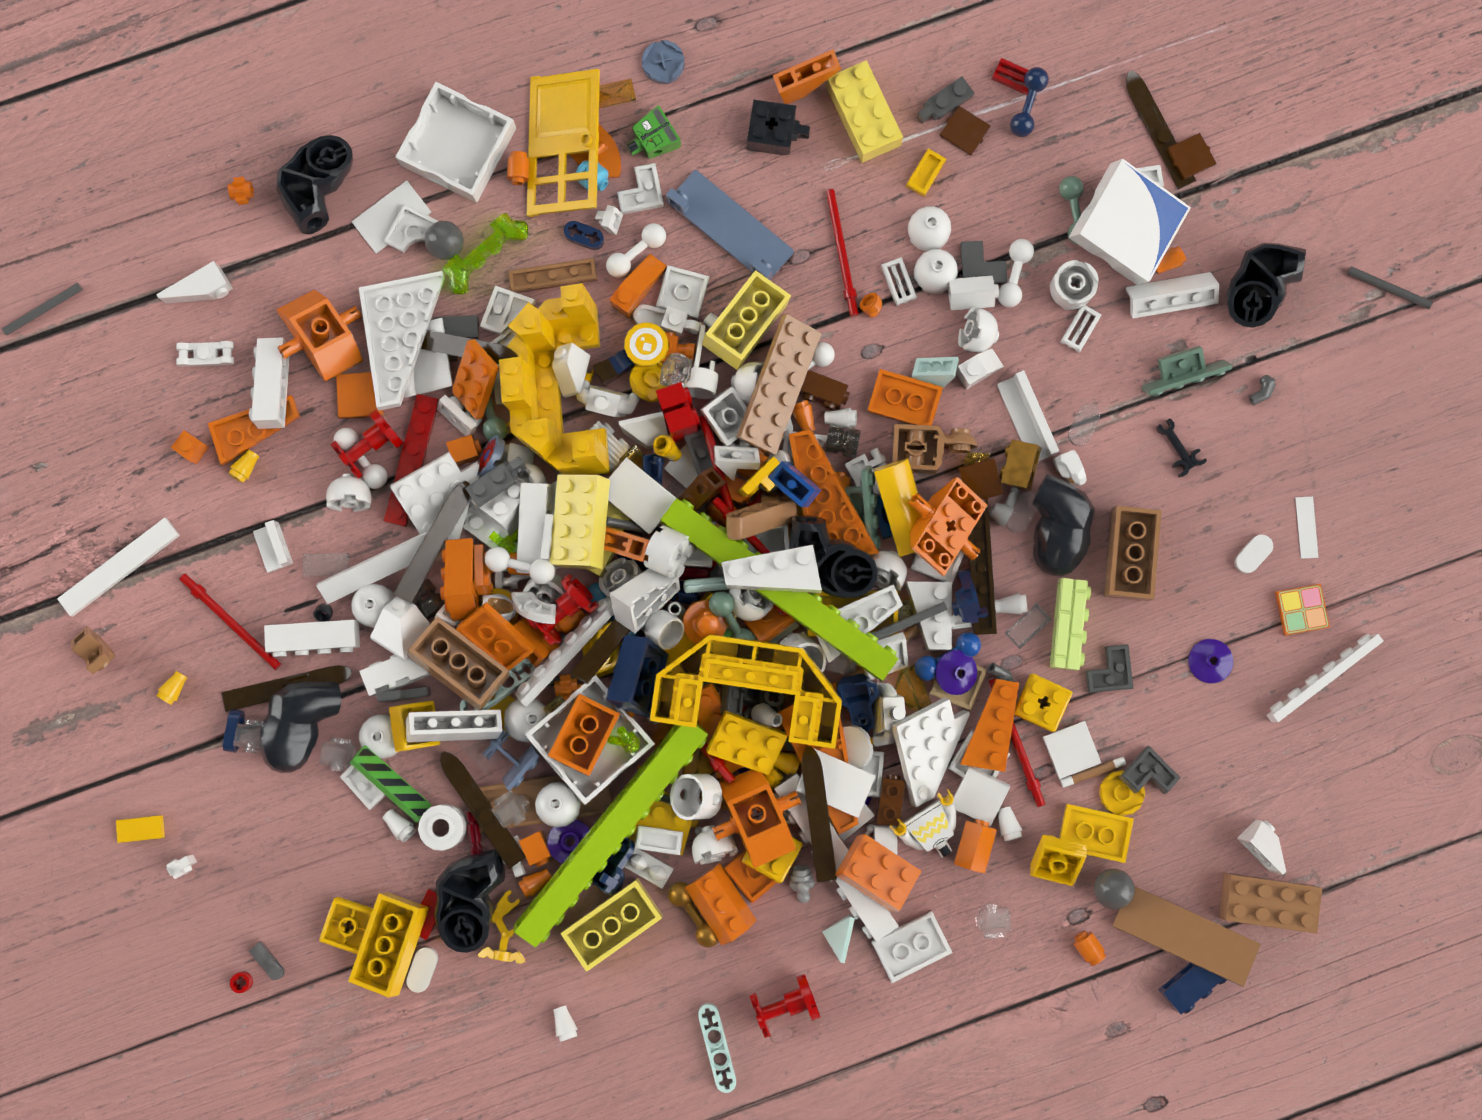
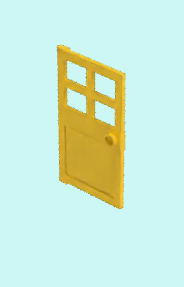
[526,69,600,217]

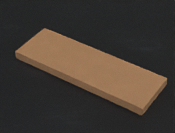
[479,775,612,833]
[1112,886,1261,987]

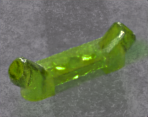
[442,213,528,294]

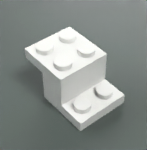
[463,480,521,549]

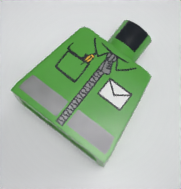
[626,105,681,159]

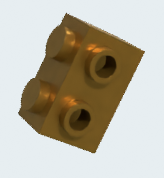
[1000,439,1042,491]

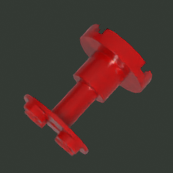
[330,409,404,478]
[527,574,599,645]
[749,974,821,1038]

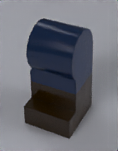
[593,349,636,386]

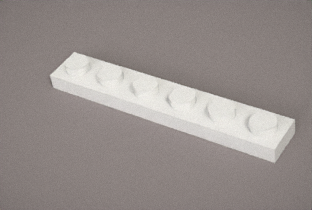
[515,597,614,707]
[1266,634,1383,722]

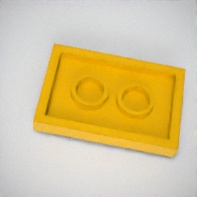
[706,710,787,775]
[627,800,693,855]
[1059,804,1134,863]

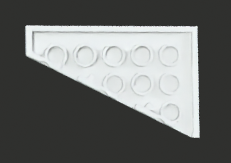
[359,271,445,411]

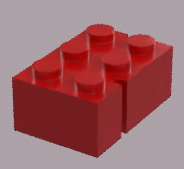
[656,382,700,444]

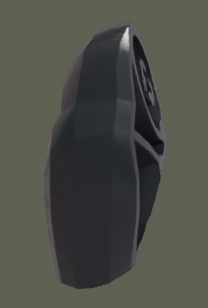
[276,135,353,234]
[259,682,341,773]

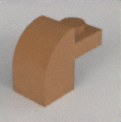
[70,626,115,674]

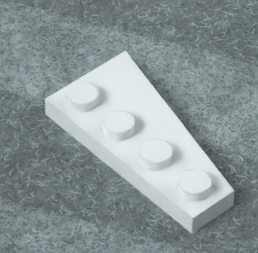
[817,585,903,663]

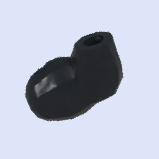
[1227,243,1306,328]
[1032,474,1095,576]
[789,515,878,598]
[434,849,505,953]

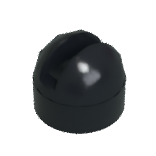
[313,603,333,622]

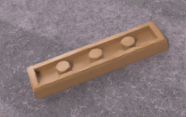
[508,258,598,293]

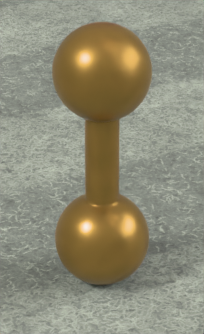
[668,881,719,948]

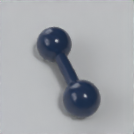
[1010,67,1049,137]

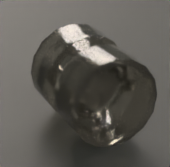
[825,424,861,458]
[412,578,445,620]

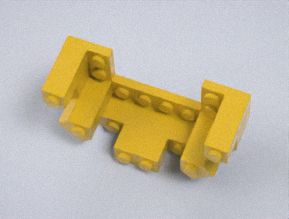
[499,283,610,475]
[650,635,842,749]

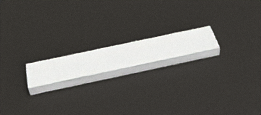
[57,518,180,617]
[316,530,445,604]

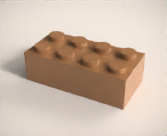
[1104,506,1162,601]
[408,616,509,710]
[1219,873,1322,934]

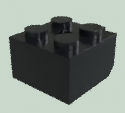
[747,99,810,155]

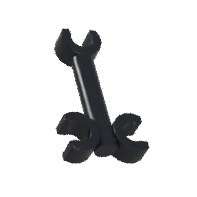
[1156,418,1207,478]

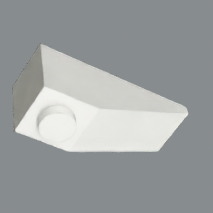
[156,261,233,304]

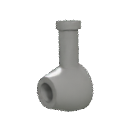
[989,487,1022,527]

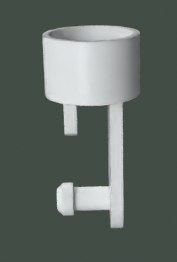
[683,324,719,399]
[640,610,684,650]

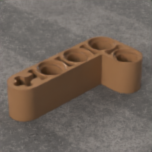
[726,491,797,540]

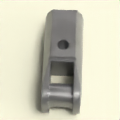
[249,941,285,980]

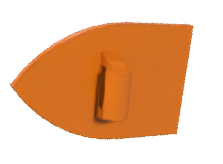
[569,124,621,178]

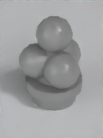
[789,865,815,903]

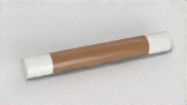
[1060,757,1126,788]

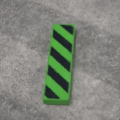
[349,745,432,822]

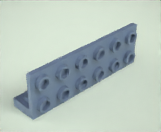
[666,170,794,280]

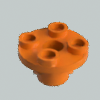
[682,600,727,644]

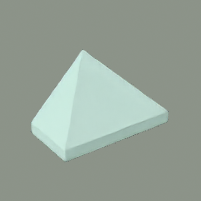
[912,357,959,388]
[822,915,855,963]

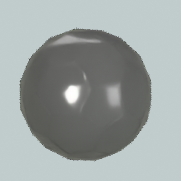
[424,221,464,260]
[1094,868,1135,910]

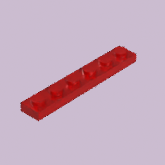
[384,394,439,527]

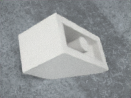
[552,343,591,398]
[956,349,1004,390]

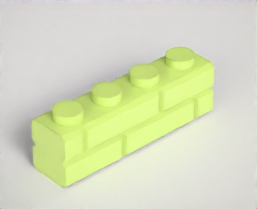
[1049,578,1091,671]

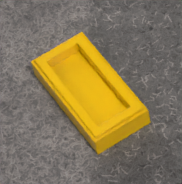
[906,148,947,197]
[116,815,165,843]

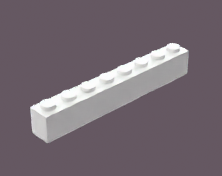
[774,773,899,942]

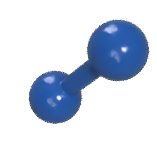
[915,632,981,681]

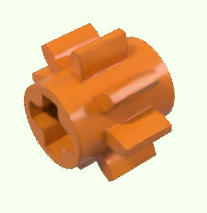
[228,176,254,205]
[554,674,579,702]

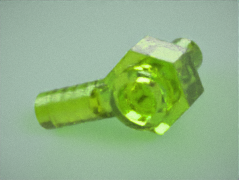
[488,528,518,554]
[607,726,640,753]

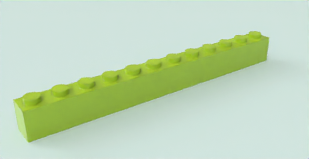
[660,498,899,682]
[514,723,708,948]

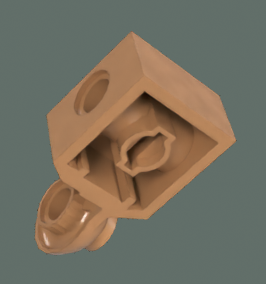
[892,424,978,474]

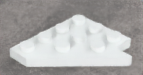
[390,452,479,561]
[891,697,970,807]

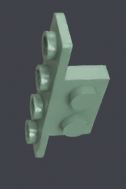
[1141,346,1232,396]
[845,465,881,550]

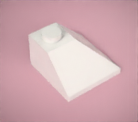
[700,386,747,446]
[619,412,668,452]
[370,596,430,660]
[1237,820,1286,875]

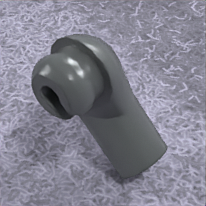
[1249,375,1276,406]
[988,663,1015,682]

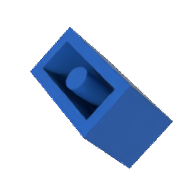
[769,461,822,507]

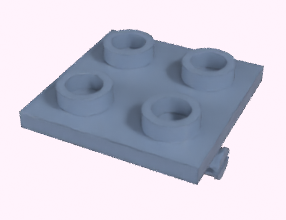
[482,730,539,791]

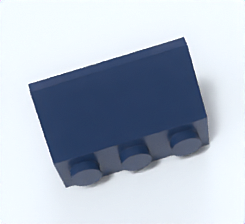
[606,636,669,718]

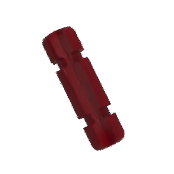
[679,567,710,580]
[465,811,483,855]

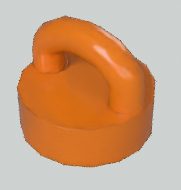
[860,293,882,318]

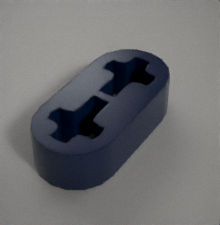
[564,221,604,250]
[223,709,245,753]

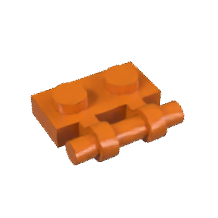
[474,544,493,595]

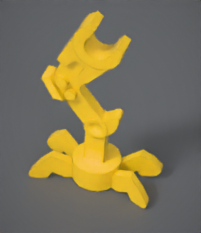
[478,890,525,964]

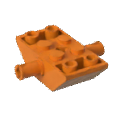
[276,289,363,382]
[908,477,987,576]
[712,769,801,869]

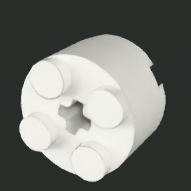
[1050,260,1099,310]
[644,525,694,578]

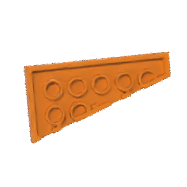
[789,430,879,555]

